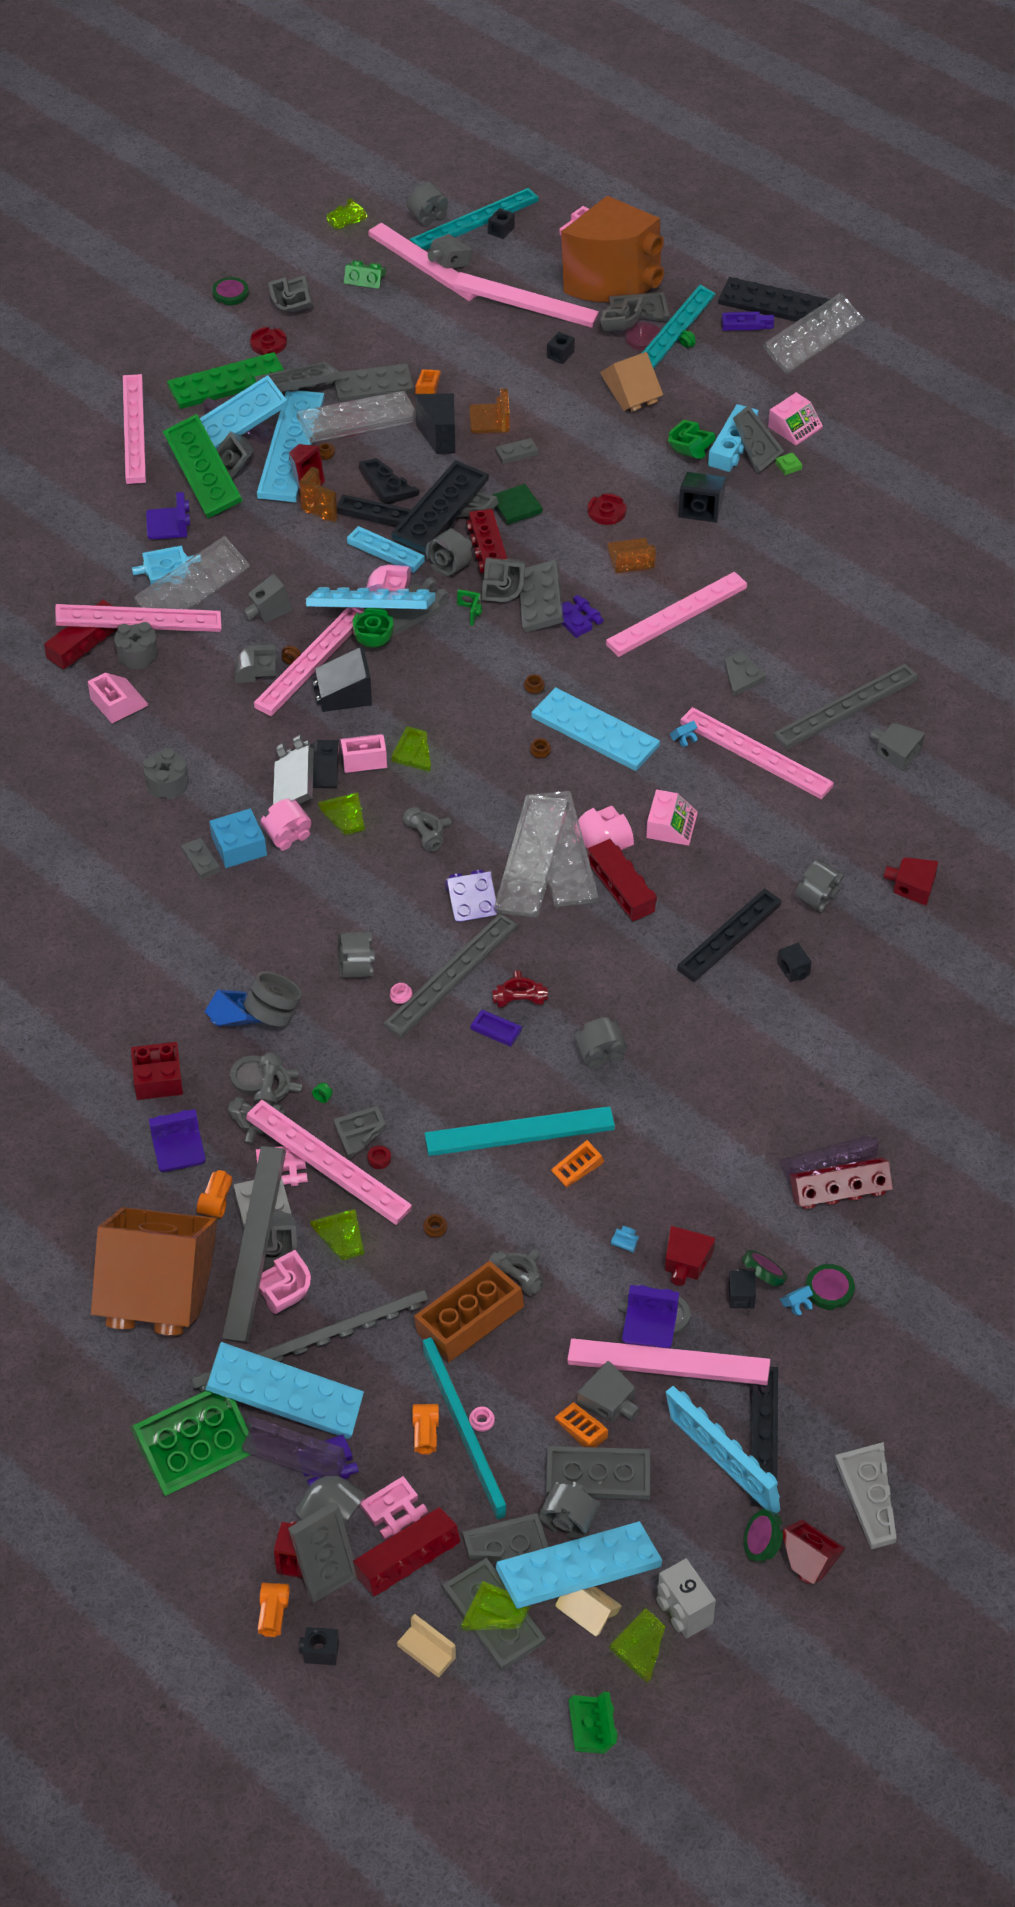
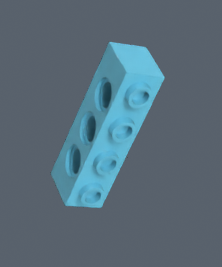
[708,404,758,472]

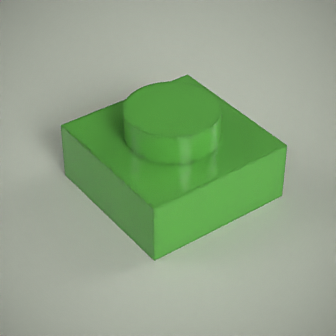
[775,453,802,475]

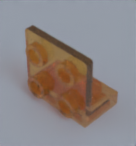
[470,389,510,433]
[300,467,337,523]
[607,538,656,573]

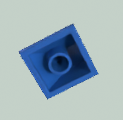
[204,989,264,1027]

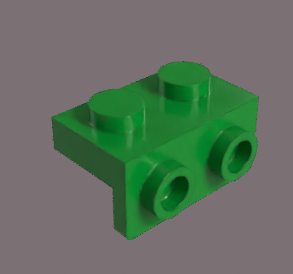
[344,260,386,289]
[568,1691,617,1754]

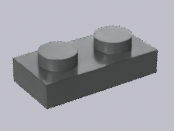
[495,438,538,464]
[181,838,220,880]

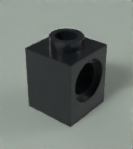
[488,208,515,239]
[547,331,575,364]
[777,943,812,983]
[729,1269,756,1309]
[299,1627,339,1665]

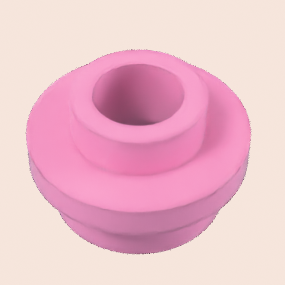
[390,983,413,1004]
[469,1407,495,1432]

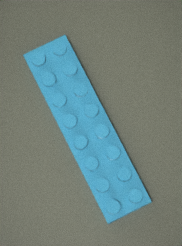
[257,390,324,502]

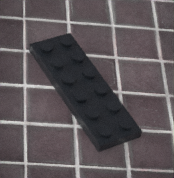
[718,277,835,328]
[391,460,489,553]

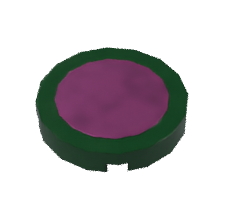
[212,277,249,306]
[742,1250,788,1286]
[805,1264,855,1310]
[744,1509,783,1563]

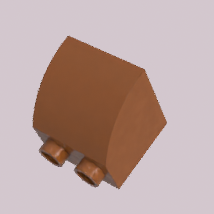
[561,196,664,302]
[91,1207,217,1335]

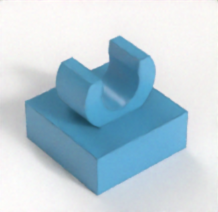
[670,720,698,747]
[780,1286,813,1316]

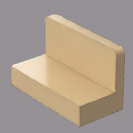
[556,1586,622,1636]
[397,1614,456,1678]

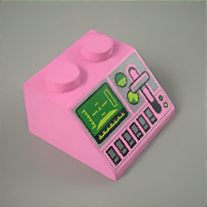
[768,392,823,445]
[646,790,698,846]

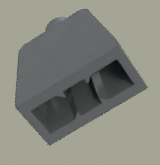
[428,234,473,268]
[242,574,292,623]
[870,723,925,771]
[577,1361,640,1423]

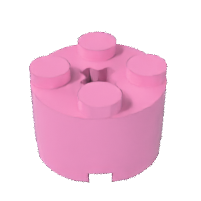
[260,799,311,851]

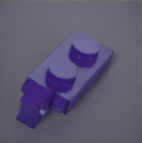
[722,312,774,331]

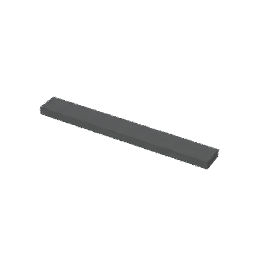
[773,664,918,750]
[384,913,518,1039]
[222,1146,287,1343]

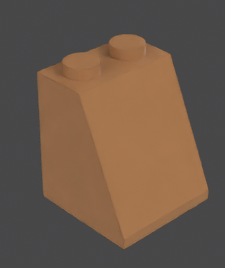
[600,352,663,412]

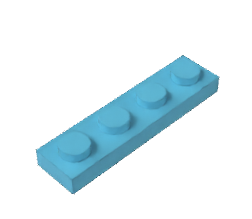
[347,526,425,573]

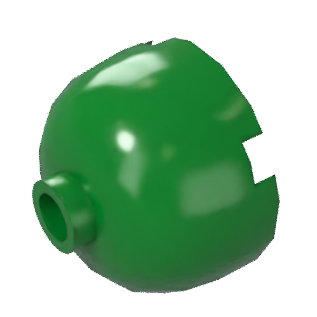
[353,608,394,648]

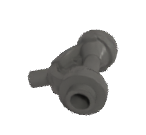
[402,807,452,852]
[254,1053,302,1106]
[228,1097,287,1145]
[489,1249,544,1296]

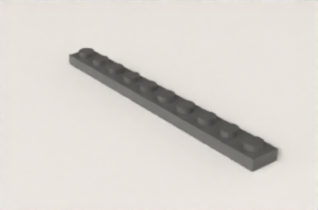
[189,1290,428,1391]

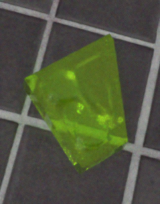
[326,198,367,229]
[392,726,431,772]
[318,792,365,835]
[310,1209,365,1260]
[461,1581,532,1631]
[609,1608,665,1683]

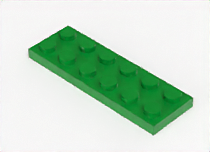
[167,352,284,409]
[163,414,243,519]

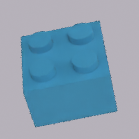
[209,808,267,868]

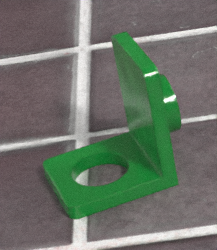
[457,589,482,626]

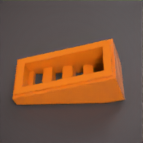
[415,369,441,394]
[551,1140,604,1188]
[555,1402,608,1447]

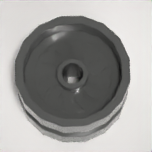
[244,971,302,1027]

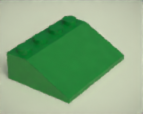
[130,1390,258,1496]

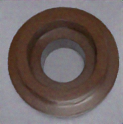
[318,443,335,460]
[281,645,301,665]
[524,674,545,694]
[530,738,551,758]
[423,1214,447,1238]

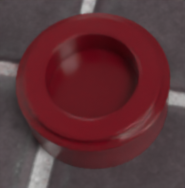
[367,1146,391,1169]

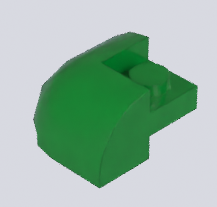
[668,420,716,459]

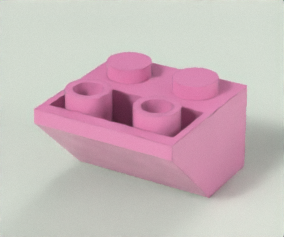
[88,673,148,723]
[339,734,387,773]

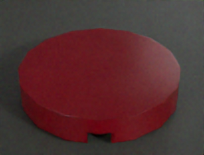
[250,327,287,355]
[587,493,627,525]

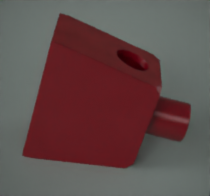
[884,857,939,906]
[665,1226,716,1286]

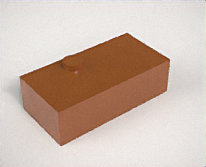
[414,1261,524,1363]

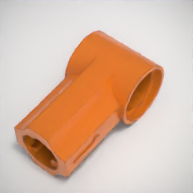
[197,1170,233,1219]
[413,1404,439,1454]
[258,1582,290,1637]

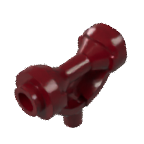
[492,970,548,1008]

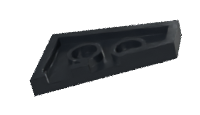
[358,458,420,503]

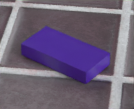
[471,1009,522,1047]

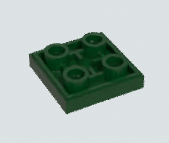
[492,484,543,525]

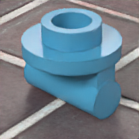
[611,1226,639,1253]

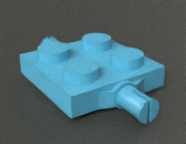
[132,546,201,586]

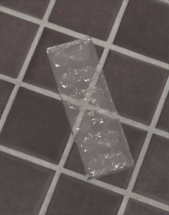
[762,293,865,375]
[297,391,416,443]
[132,536,250,631]
[527,791,599,907]
[494,795,570,918]

